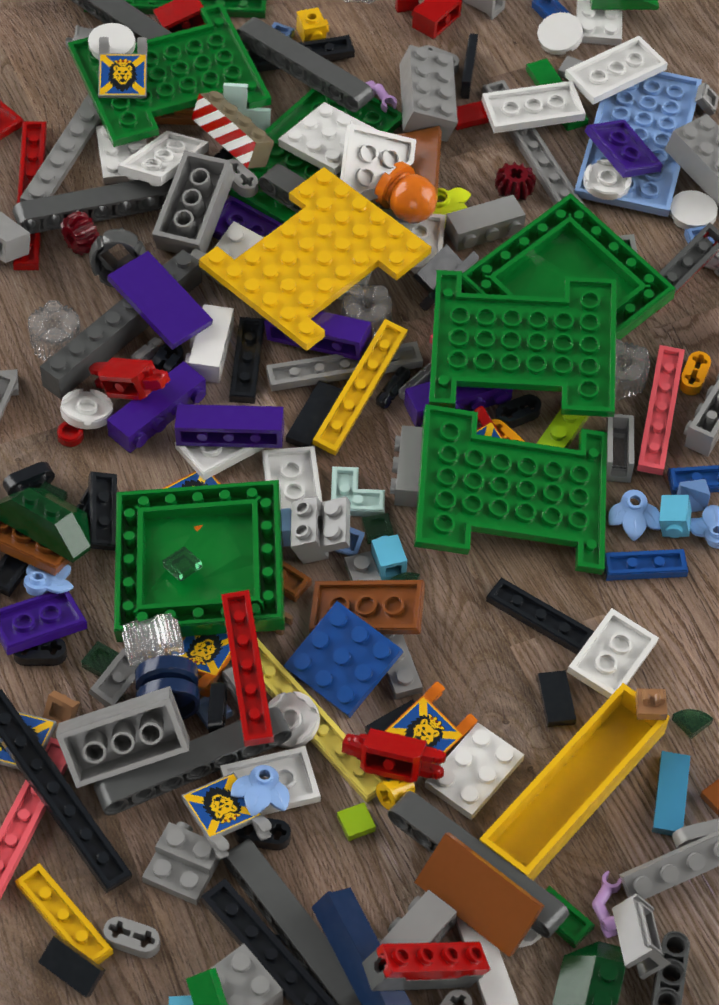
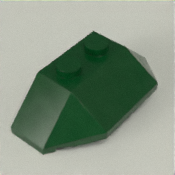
[0,488,91,563]
[552,941,626,1005]

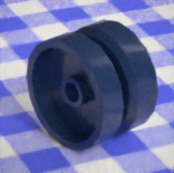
[135,655,200,720]

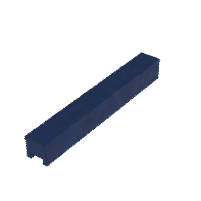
[311,887,412,1005]

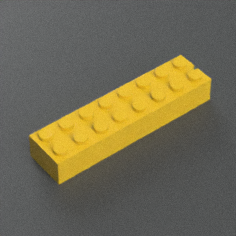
[479,683,670,880]

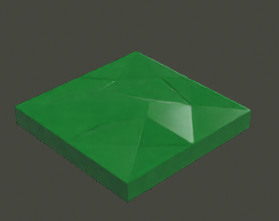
[461,193,676,343]
[114,480,285,642]

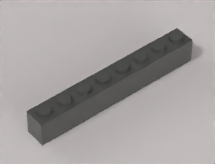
[40,250,202,399]

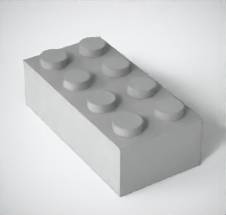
[399,45,458,142]
[665,114,719,206]
[152,150,235,254]
[56,686,190,788]

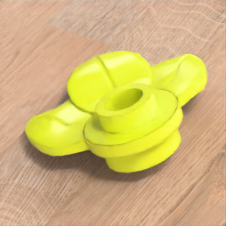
[433,188,471,229]

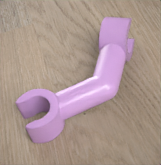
[365,80,397,113]
[592,871,622,938]

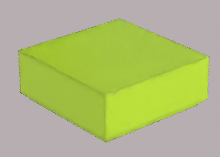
[337,802,376,841]

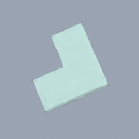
[223,83,271,131]
[331,466,385,517]

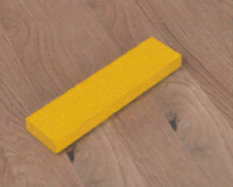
[15,863,114,965]

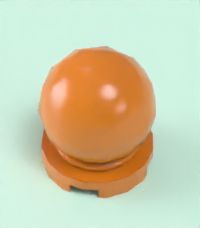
[374,161,438,223]

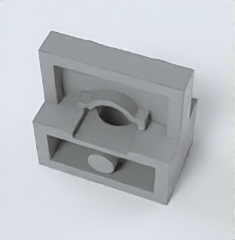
[290,496,350,564]

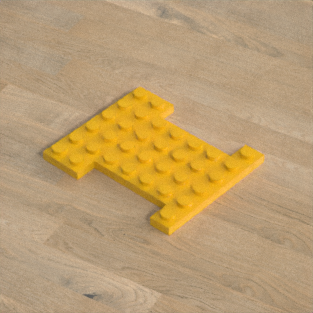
[199,167,432,351]

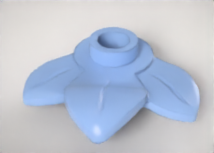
[608,490,661,541]
[690,505,719,549]
[23,564,74,596]
[231,765,289,816]

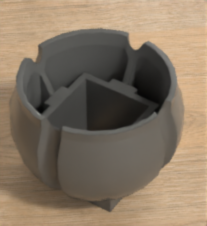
[89,227,146,287]

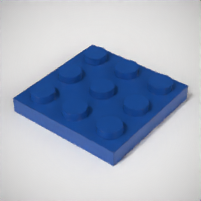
[283,601,403,718]

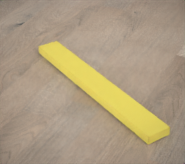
[257,638,388,803]

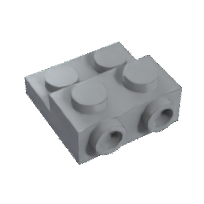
[142,821,221,906]

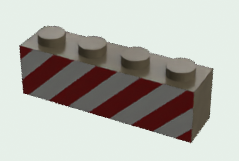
[191,91,274,168]

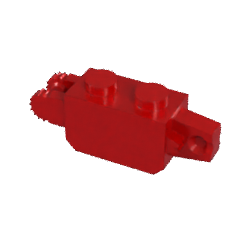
[89,358,171,400]
[342,728,446,783]

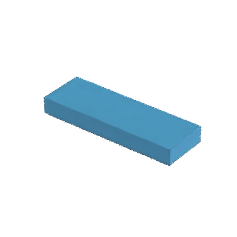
[652,751,691,836]

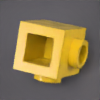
[296,7,329,42]

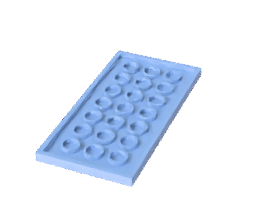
[574,72,702,217]

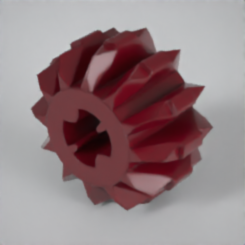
[495,161,536,201]
[60,211,100,255]

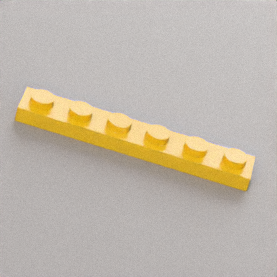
[312,319,408,456]

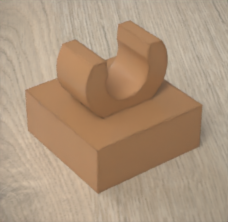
[635,688,668,720]
[43,690,80,726]

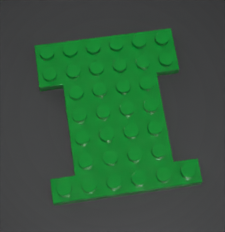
[68,3,272,147]
[429,270,617,417]
[414,404,607,575]

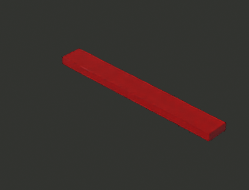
[13,121,47,271]

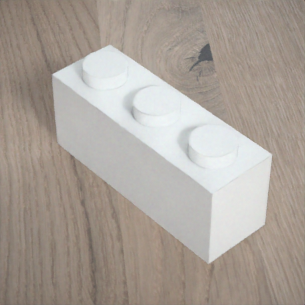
[185,304,234,383]

